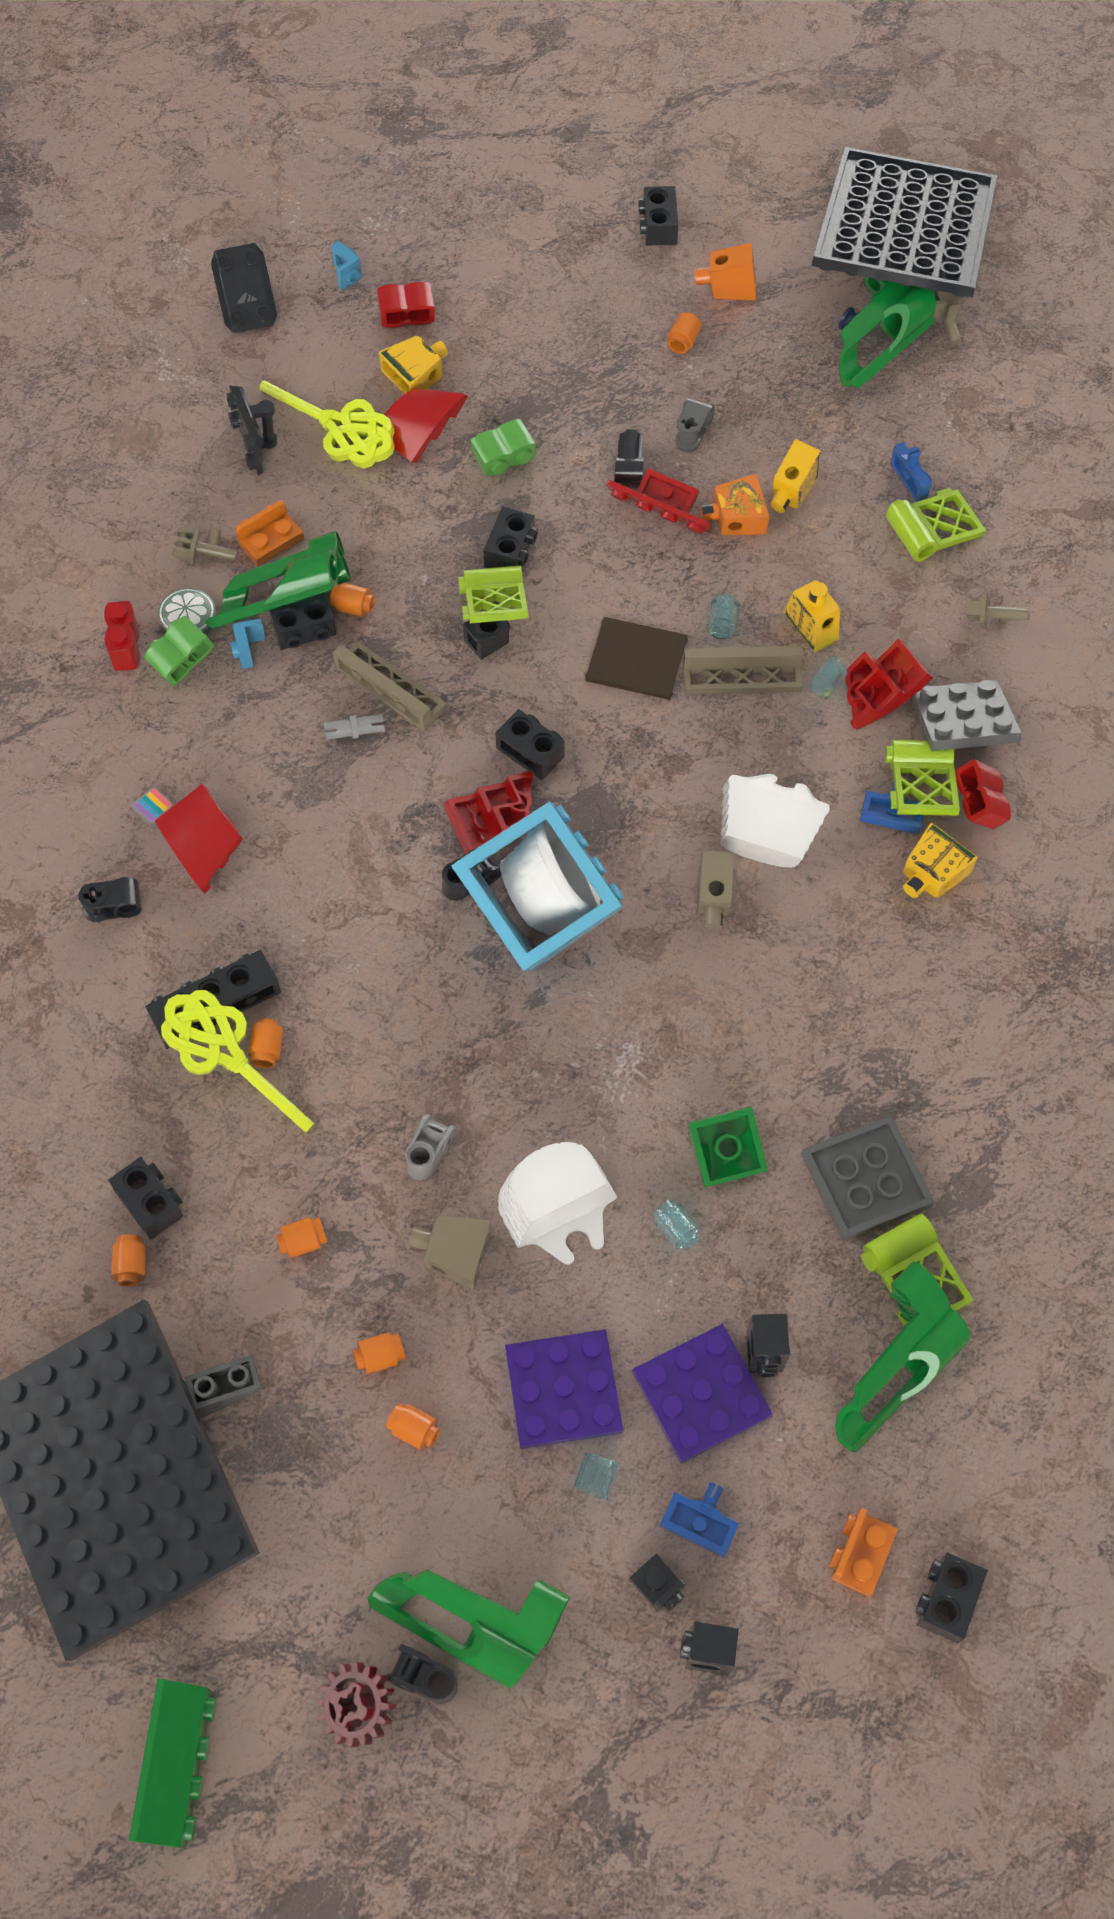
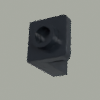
[629,1553,686,1613]

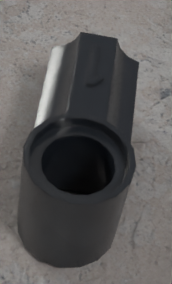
[614,429,644,484]

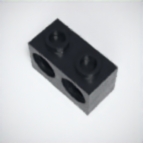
[638,186,679,246]
[483,506,538,568]
[269,592,336,650]
[495,709,565,781]
[108,1157,184,1240]
[746,1314,790,1378]
[915,1552,988,1644]

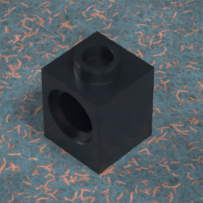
[463,610,510,660]

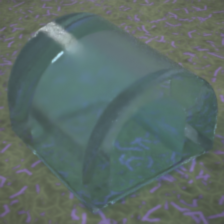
[810,656,847,698]
[574,1452,620,1500]

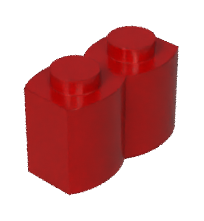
[377,282,435,328]
[104,601,140,671]
[956,759,1011,829]

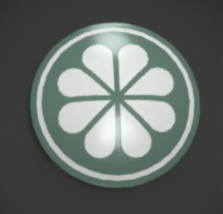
[158,588,216,633]

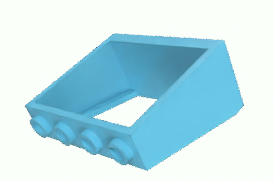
[451,802,625,971]

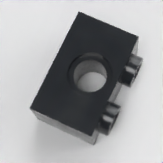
[680,1622,739,1675]

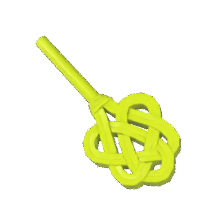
[259,380,395,469]
[161,990,315,1133]

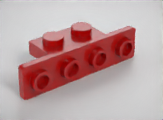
[606,468,713,534]

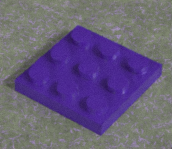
[632,1323,773,1464]
[505,1329,623,1449]

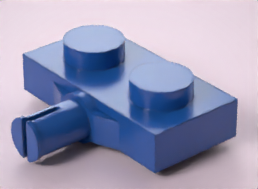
[890,442,932,502]
[860,781,924,834]
[659,1482,739,1558]

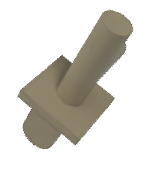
[933,291,962,345]
[172,526,237,566]
[963,594,1029,629]

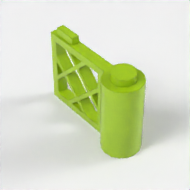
[885,488,986,562]
[458,565,529,623]
[884,740,960,816]
[861,1214,974,1327]

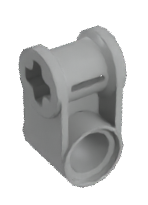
[405,1114,457,1181]

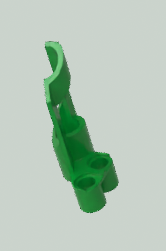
[839,276,937,388]
[206,531,351,629]
[835,1261,970,1452]
[367,1569,570,1689]

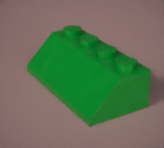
[128,1678,217,1849]

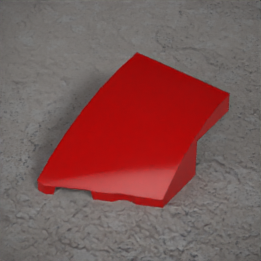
[384,388,468,463]
[844,639,933,729]
[444,771,533,855]
[155,784,243,894]

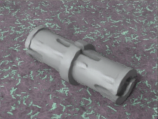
[323,713,385,741]

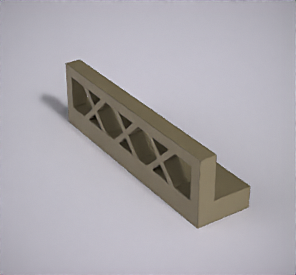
[333,641,447,731]
[683,646,803,694]

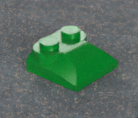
[687,1107,768,1188]

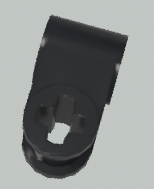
[442,847,501,901]
[78,877,142,922]
[386,1644,458,1704]

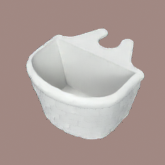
[720,774,830,868]
[500,820,601,935]
[498,1142,617,1265]

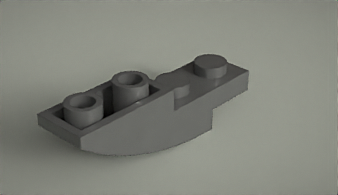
[184,1355,262,1418]

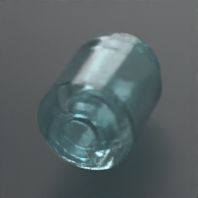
[707,594,740,639]
[653,1200,701,1250]

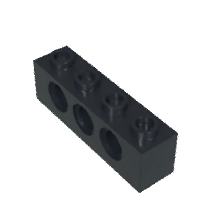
[145,950,281,1049]

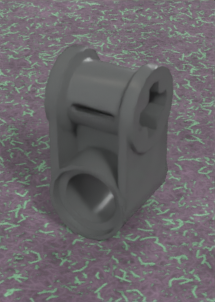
[676,397,715,452]

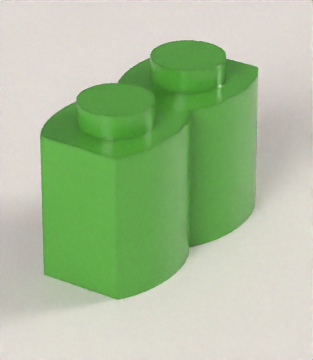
[471,419,536,476]
[143,616,214,686]

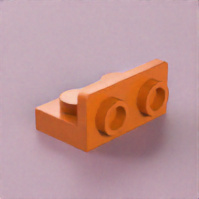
[235,500,304,567]
[829,1507,898,1597]

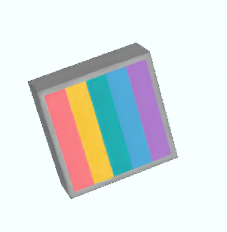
[131,787,174,829]

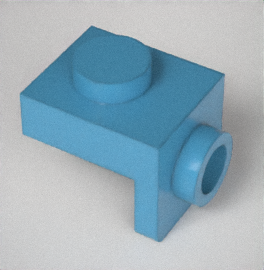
[331,241,362,290]
[230,619,265,669]

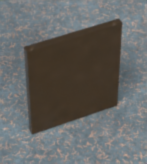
[585,617,688,700]

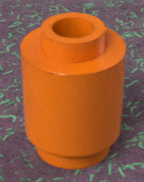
[667,312,702,354]
[330,583,375,617]
[248,1018,284,1068]
[276,1217,328,1259]
[111,1234,146,1287]
[352,1332,405,1375]
[386,1403,441,1451]

